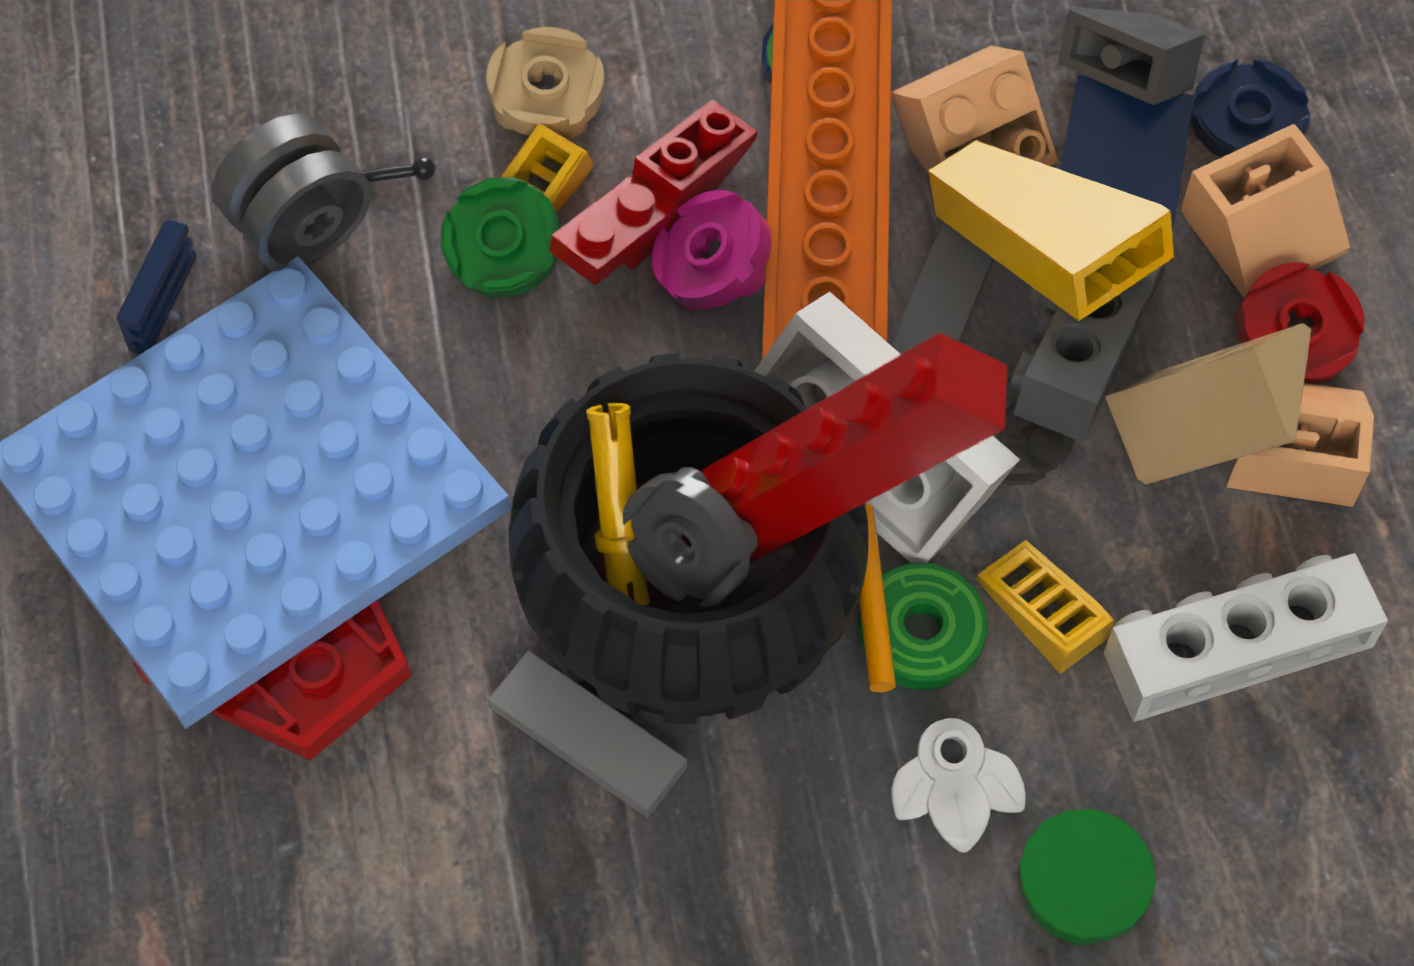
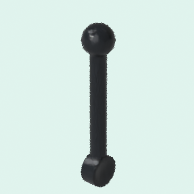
[361,157,435,182]

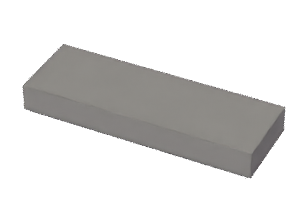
[488,650,687,818]

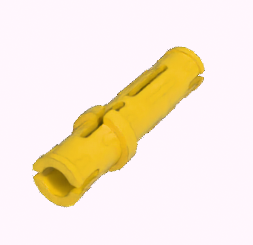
[586,403,650,606]

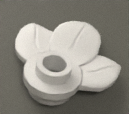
[891,718,1026,853]

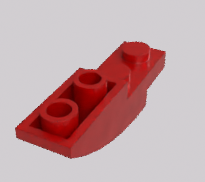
[549,99,758,286]

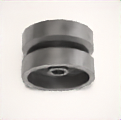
[211,113,372,271]

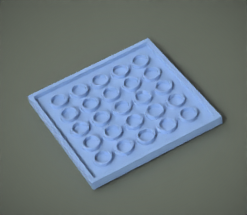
[0,256,512,729]

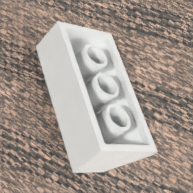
[754,292,1020,564]

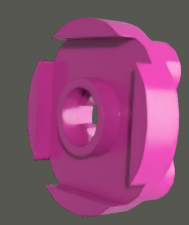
[651,190,772,311]

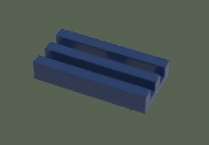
[116,219,197,354]

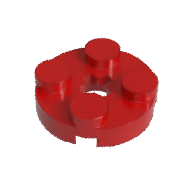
[1235,262,1365,385]

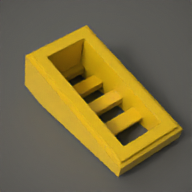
[501,123,594,213]
[976,540,1115,674]

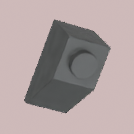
[1058,7,1205,105]

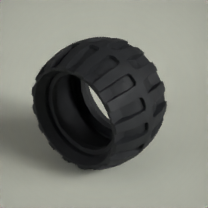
[509,352,869,724]

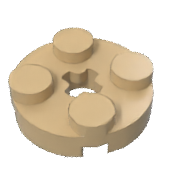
[486,27,605,138]

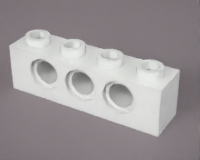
[1103,553,1388,722]

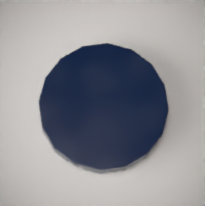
[1191,59,1310,158]

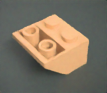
[891,46,1059,175]
[1180,123,1350,298]
[1226,382,1374,507]

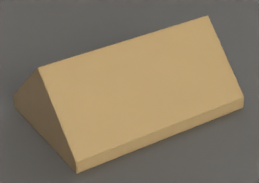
[1105,323,1311,485]

